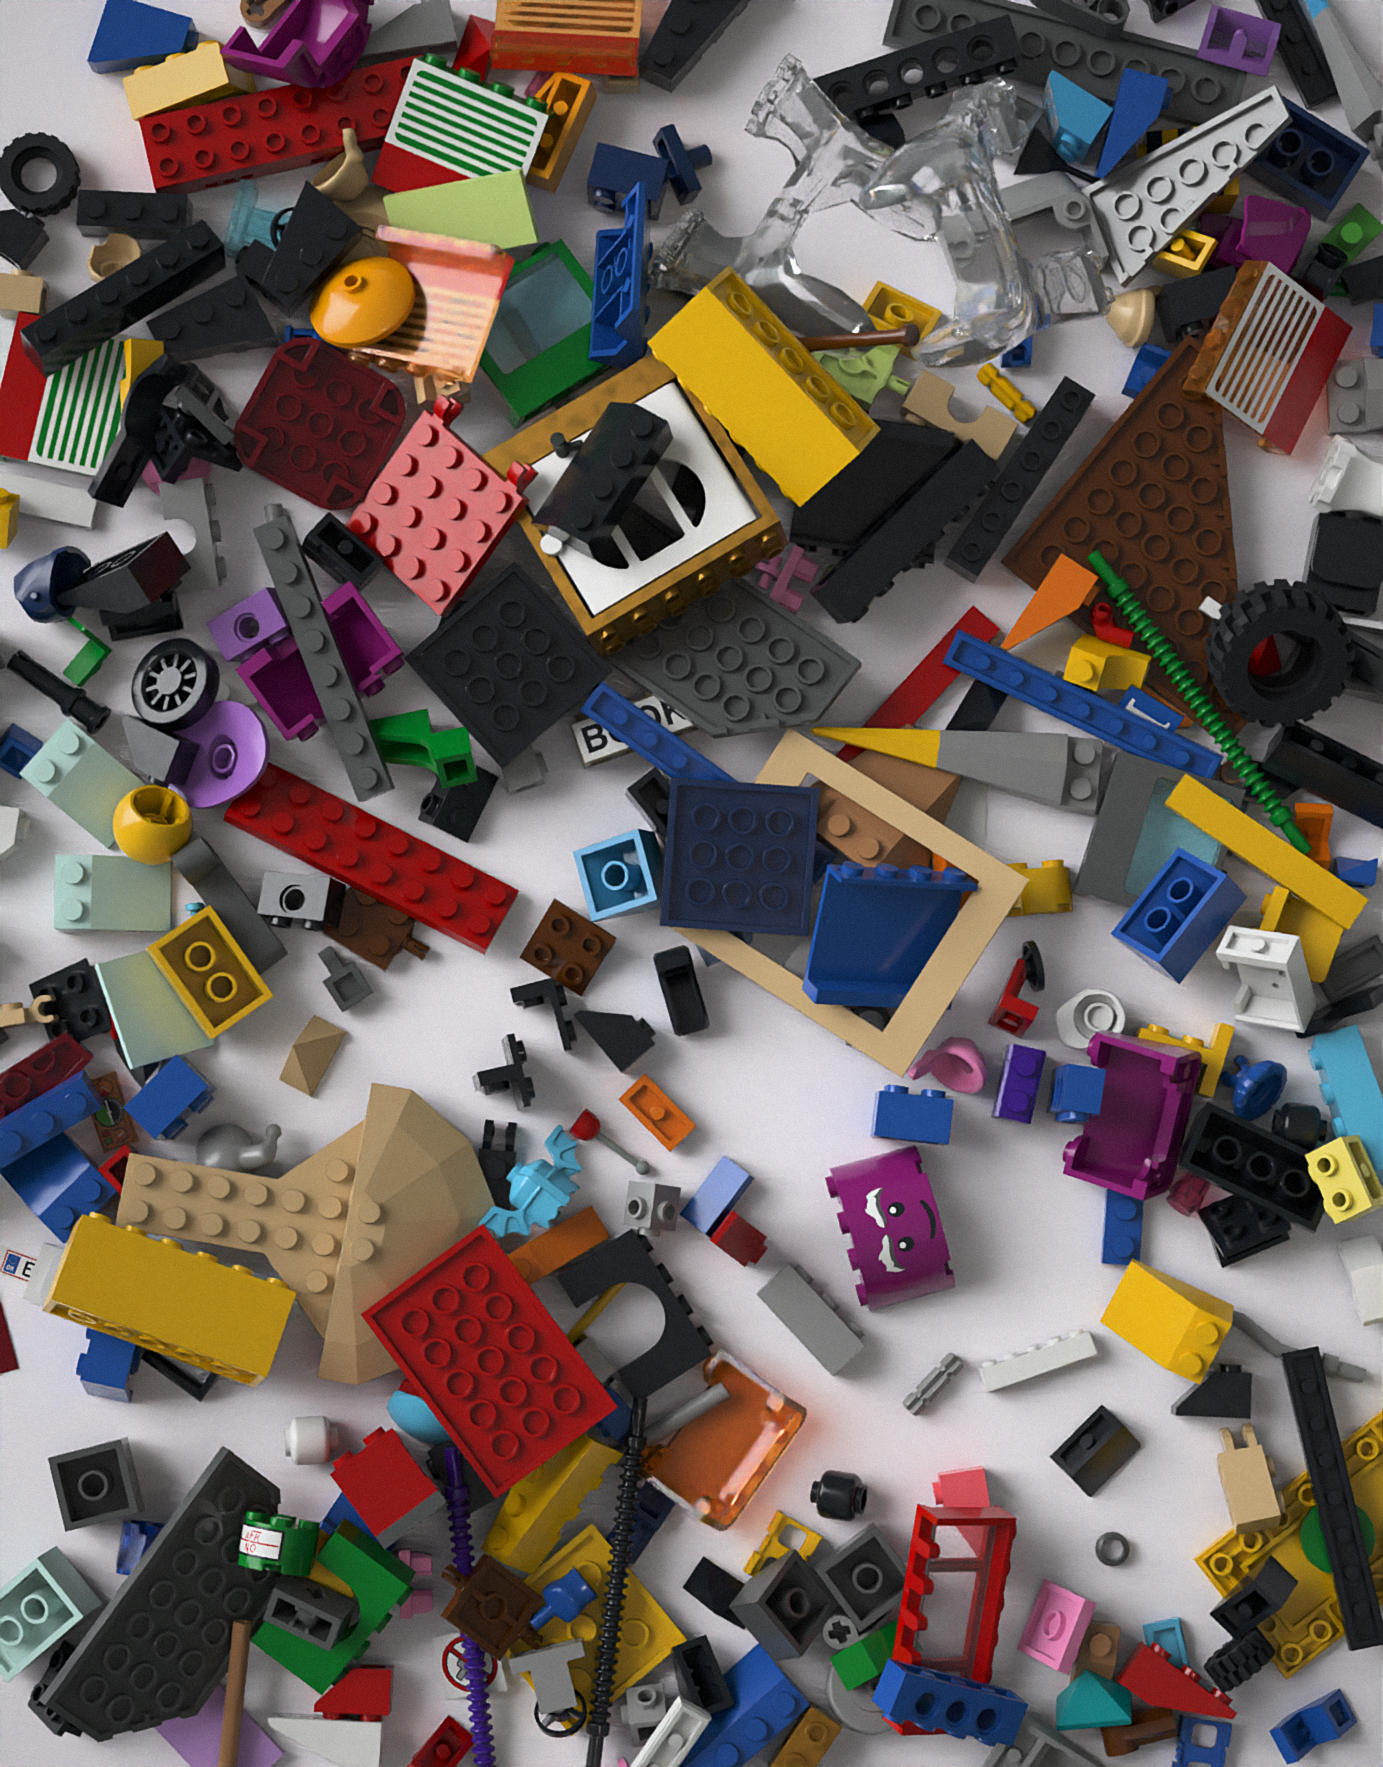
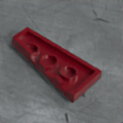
[0,1030,94,1119]

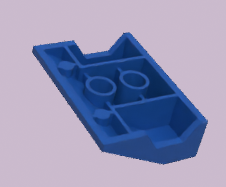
[589,181,653,369]

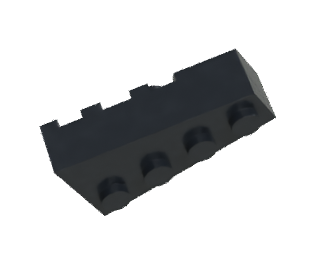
[639,0,751,93]

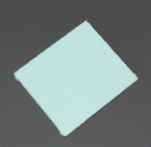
[95,951,215,1070]

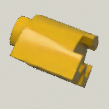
[1006,860,1073,917]

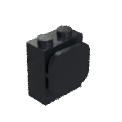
[1302,511,1383,618]

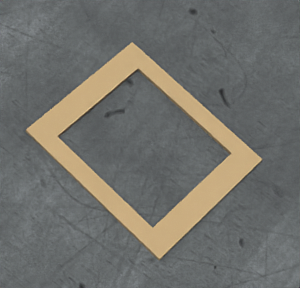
[670,728,1029,1078]

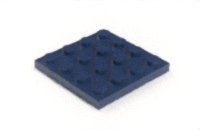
[660,777,820,936]

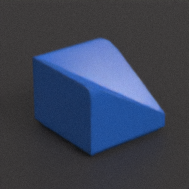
[0,723,43,780]
[1333,857,1378,889]

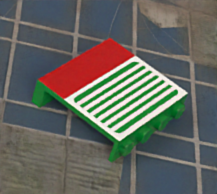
[370,53,556,193]
[0,312,147,477]

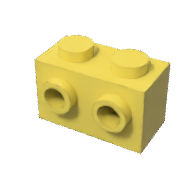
[1305,1135,1383,1224]

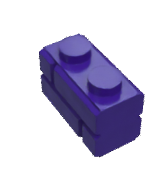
[991,1043,1046,1125]

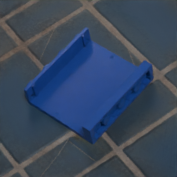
[802,861,978,1010]

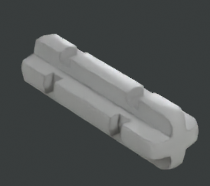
[903,1353,964,1416]

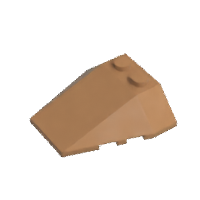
[810,724,962,869]

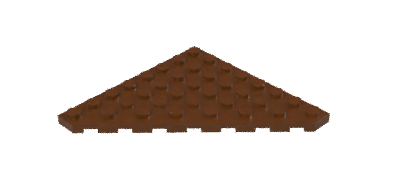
[1000,334,1248,739]

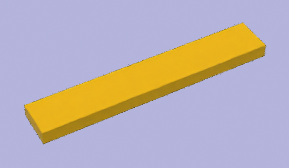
[1164,774,1369,931]

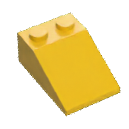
[1100,1258,1234,1385]

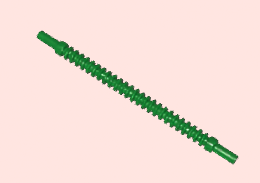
[1087,549,1312,854]

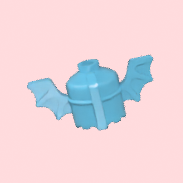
[478,1125,582,1239]

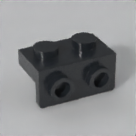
[418,765,499,843]

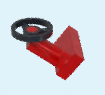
[987,940,1045,1038]

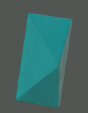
[1056,1669,1132,1731]

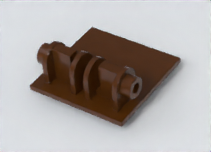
[520,898,617,996]

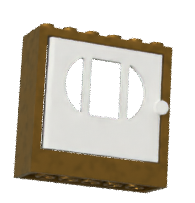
[481,353,789,656]

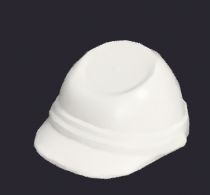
[1056,987,1127,1049]

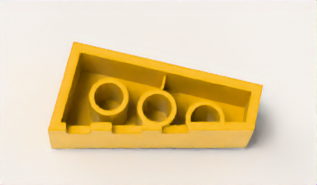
[481,1432,623,1575]

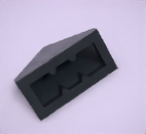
[945,679,1008,731]
[682,1556,746,1630]
[671,1634,734,1715]

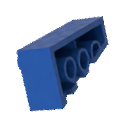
[76,1328,141,1404]

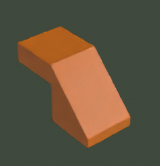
[1290,802,1333,872]

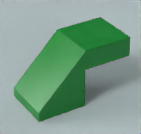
[829,1619,922,1691]

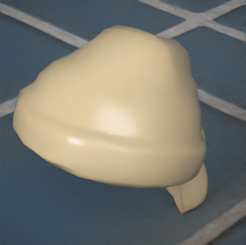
[311,128,369,201]
[1106,285,1162,349]

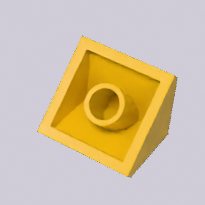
[854,281,942,362]

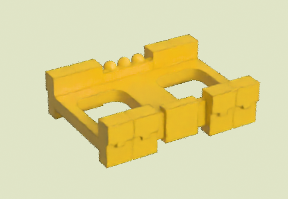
[743,1510,823,1577]

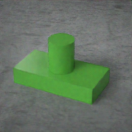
[1307,203,1383,269]

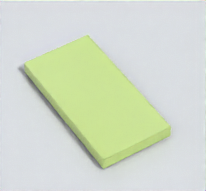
[383,168,540,253]

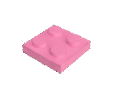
[1017,1579,1097,1675]

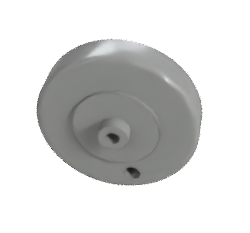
[826,1664,893,1735]

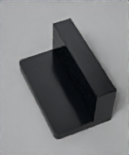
[1050,1405,1141,1497]

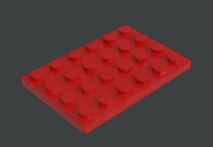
[361,1223,618,1499]

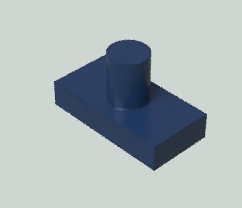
[652,123,712,206]

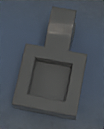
[318,946,374,1012]

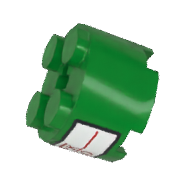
[238,1510,320,1576]

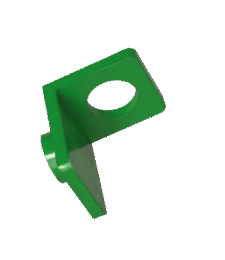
[63,616,113,687]

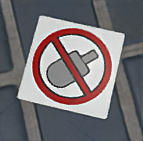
[432,1633,507,1700]

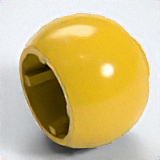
[112,785,194,865]

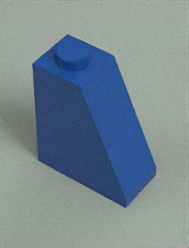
[87,0,199,74]

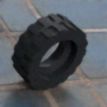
[0,132,81,218]

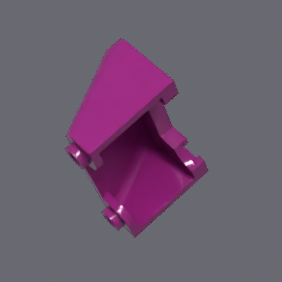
[1063,1030,1202,1201]

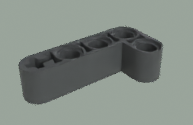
[170,835,289,975]

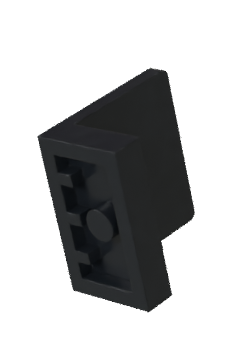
[150,404,243,485]

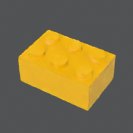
[145,905,273,1039]

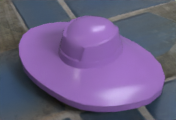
[169,700,270,810]

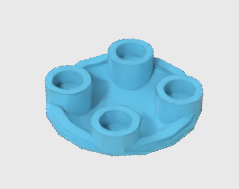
[387,1390,452,1446]

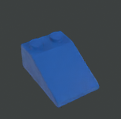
[1094,68,1173,179]
[0,1131,120,1244]

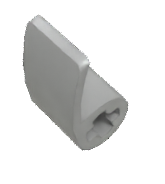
[822,1609,892,1649]

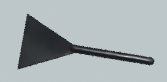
[1013,127,1100,184]

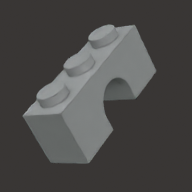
[159,476,227,593]

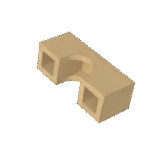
[900,369,1019,465]

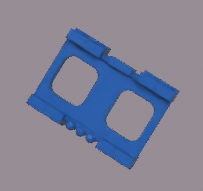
[1171,1714,1232,1767]

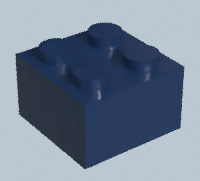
[586,142,669,221]

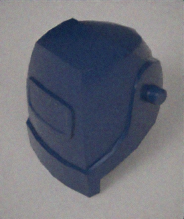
[14,546,91,624]

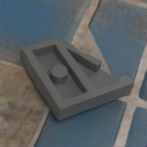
[174,368,235,446]

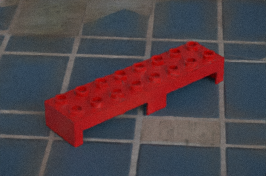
[139,54,422,194]

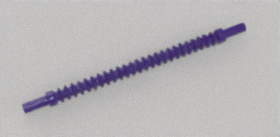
[444,1447,497,1767]

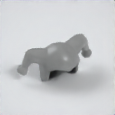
[170,1124,282,1175]

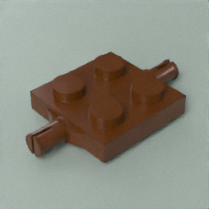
[322,886,430,972]
[440,1553,544,1661]

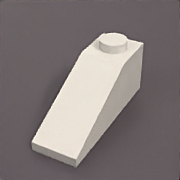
[268,1712,384,1767]

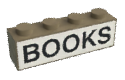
[569,691,699,769]

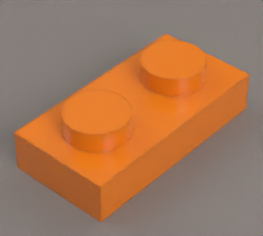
[618,1073,696,1152]

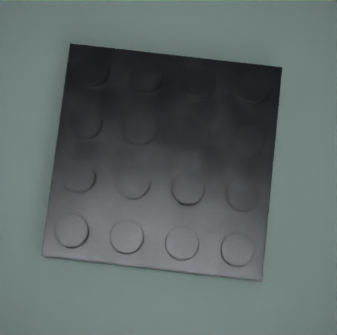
[404,561,613,770]

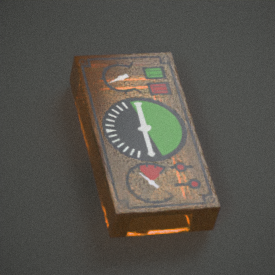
[91,1071,140,1154]

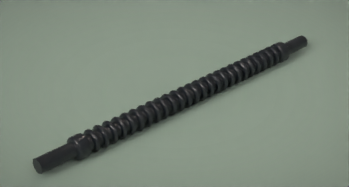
[585,1396,648,1767]

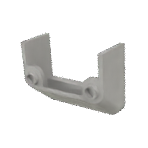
[936,171,1109,317]

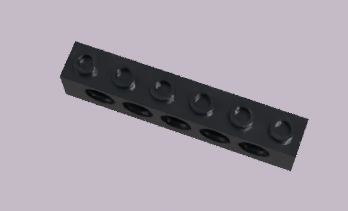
[801,14,1024,133]
[943,376,1096,584]

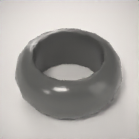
[1095,1532,1130,1567]

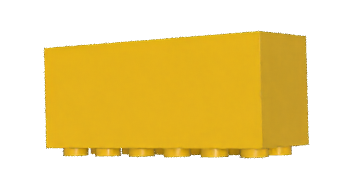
[647,265,881,507]
[42,1212,297,1387]

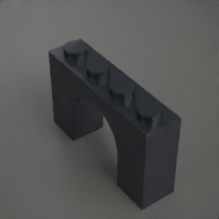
[557,1229,714,1397]

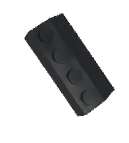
[531,402,673,560]
[1178,1102,1325,1234]

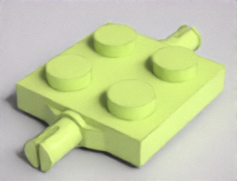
[796,318,911,411]

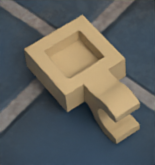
[0,995,59,1029]

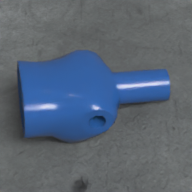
[530,1566,598,1631]

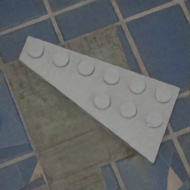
[1081,85,1293,288]

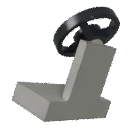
[508,1637,587,1738]

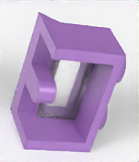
[1197,4,1282,78]

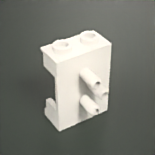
[1216,925,1317,1033]

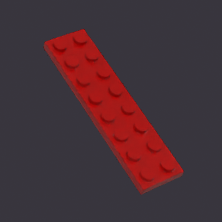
[223,762,519,955]

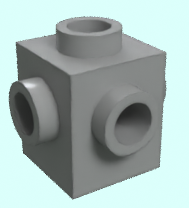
[623,1181,681,1237]
[620,1683,673,1747]

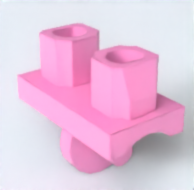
[754,545,819,615]
[399,1547,433,1619]

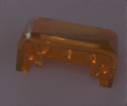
[638,1348,807,1531]

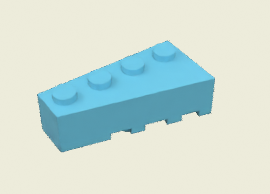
[1308,1024,1383,1185]

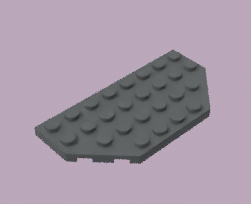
[591,501,862,739]
[39,1446,285,1742]

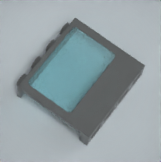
[1072,750,1248,908]

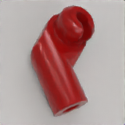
[1089,602,1135,649]

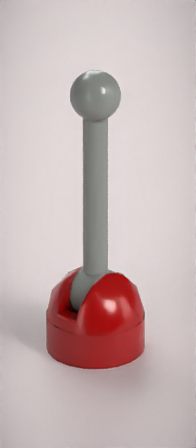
[569,1109,650,1175]

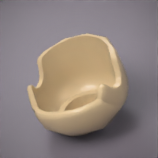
[87,232,143,283]

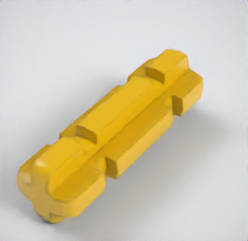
[976,363,1037,424]

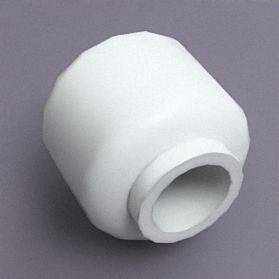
[284,1416,338,1465]

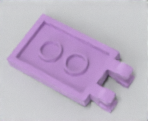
[154,1683,285,1767]

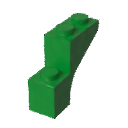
[369,708,478,789]

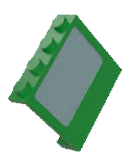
[440,239,614,430]

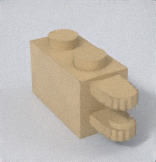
[1217,1422,1285,1536]

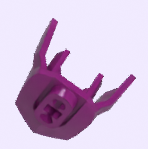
[1199,195,1311,309]

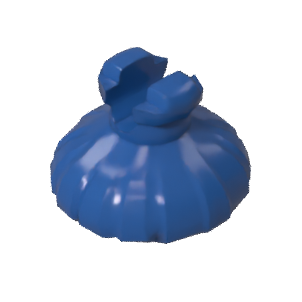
[1219,1055,1287,1122]

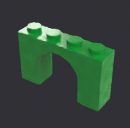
[250,1518,416,1695]

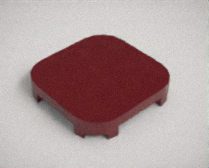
[233,337,406,511]

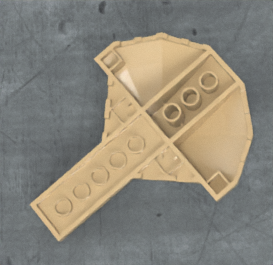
[115,1082,496,1385]

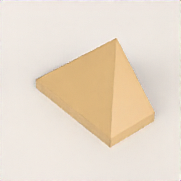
[279,1015,347,1097]

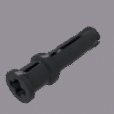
[7,649,111,736]

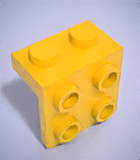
[1253,885,1344,984]

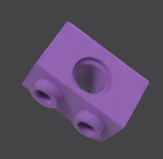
[206,587,292,665]

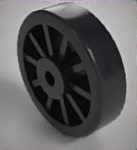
[131,638,220,731]

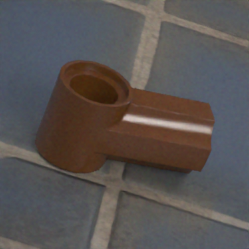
[1099,1706,1177,1757]

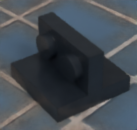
[99,590,184,642]

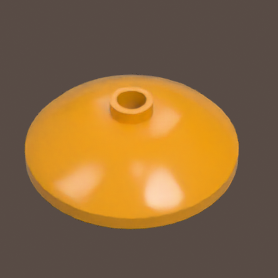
[309,256,415,348]

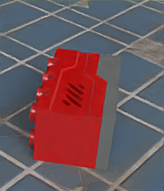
[330,1426,447,1549]

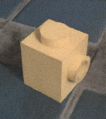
[0,269,49,319]

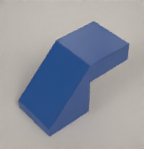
[1269,1688,1358,1765]

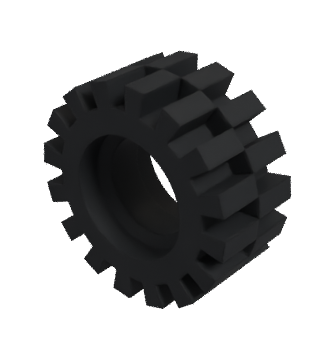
[1203,1626,1276,1693]

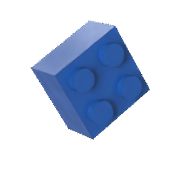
[123,1054,217,1141]
[870,1085,954,1146]

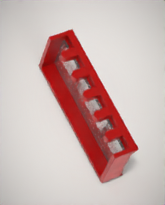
[882,1504,1017,1736]

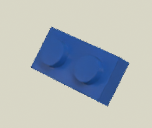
[1101,1189,1144,1265]

